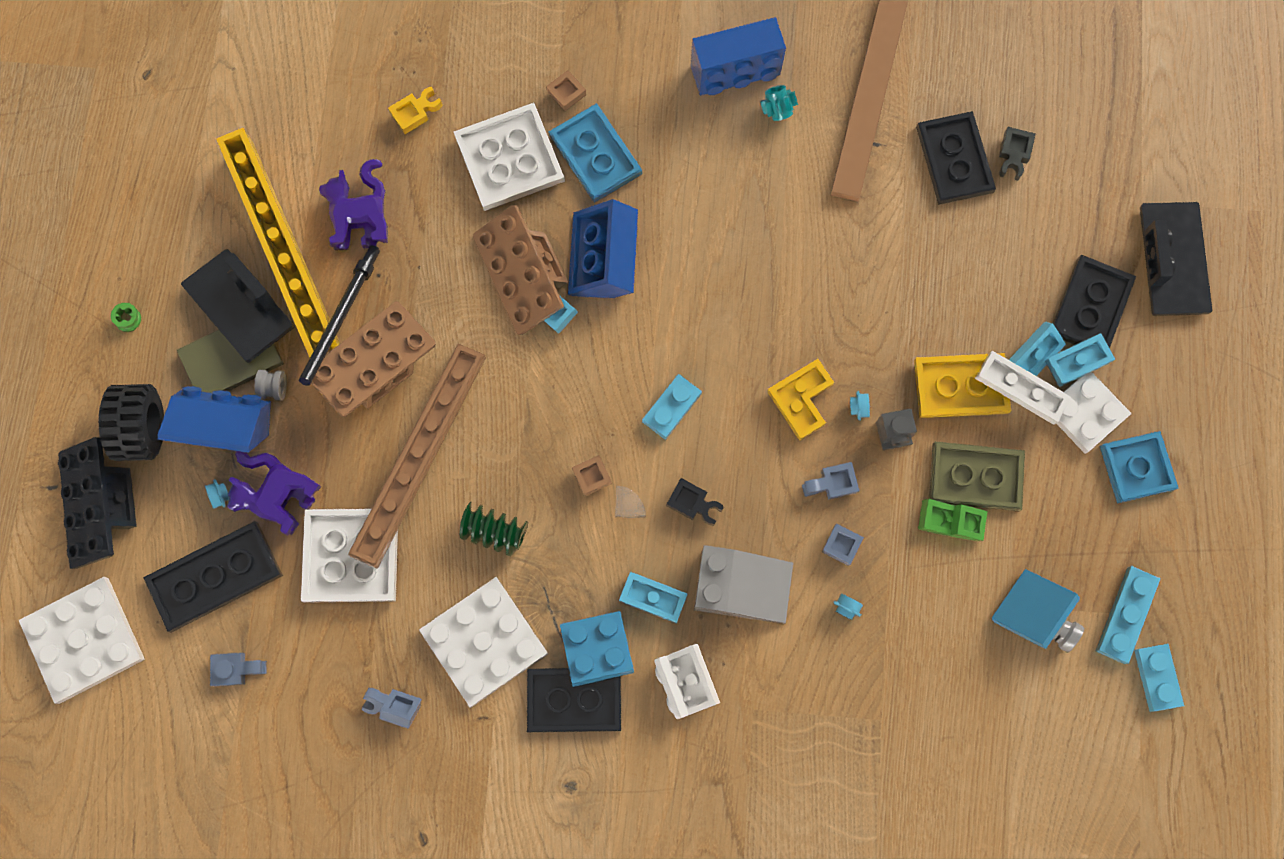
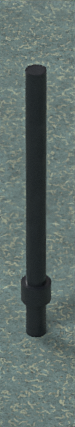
[299,245,380,386]

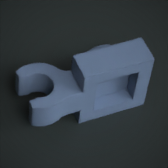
[802,462,860,500]
[210,653,267,687]
[362,688,422,729]

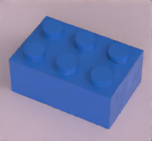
[690,17,786,96]

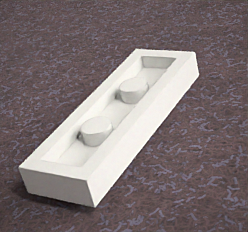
[975,351,1071,425]

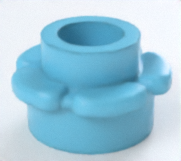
[850,391,870,420]
[205,479,229,509]
[833,594,863,620]

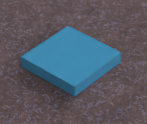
[1099,431,1179,504]
[991,569,1080,649]

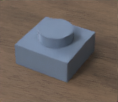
[822,523,864,566]

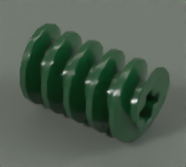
[459,502,529,556]

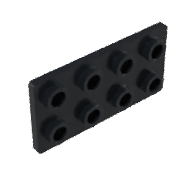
[1140,202,1212,316]
[181,249,295,363]
[58,437,137,569]

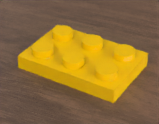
[914,353,1011,418]

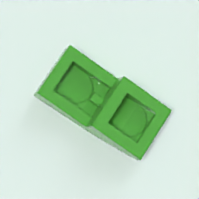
[918,499,988,541]

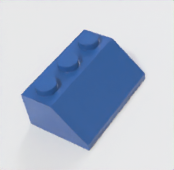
[568,199,638,298]
[158,386,271,453]

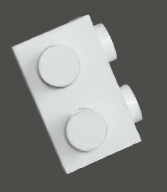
[654,644,720,719]

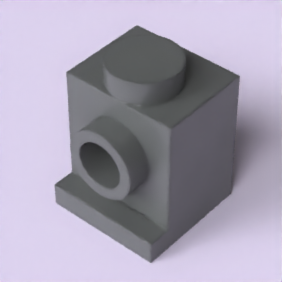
[876,408,917,451]

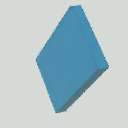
[548,103,642,203]

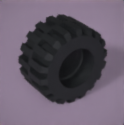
[98,384,164,461]

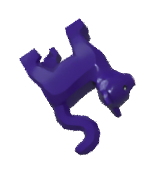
[319,159,388,251]
[227,451,321,536]

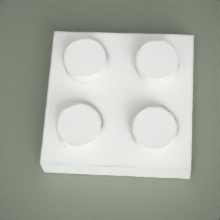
[1056,372,1132,454]

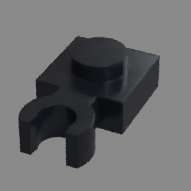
[666,478,724,526]

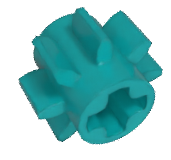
[760,85,798,121]

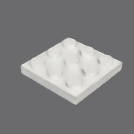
[454,103,565,211]
[301,509,398,603]
[19,577,145,704]
[419,577,548,708]

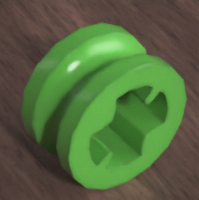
[111,303,141,332]

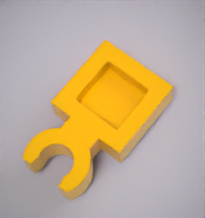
[388,87,443,134]

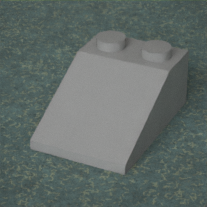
[694,545,793,624]

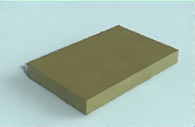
[177,330,284,393]
[929,441,1025,511]

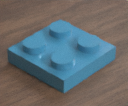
[560,611,634,687]

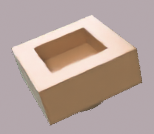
[546,70,586,112]
[572,455,612,496]

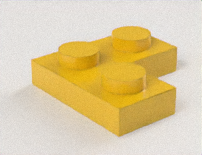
[767,359,834,441]

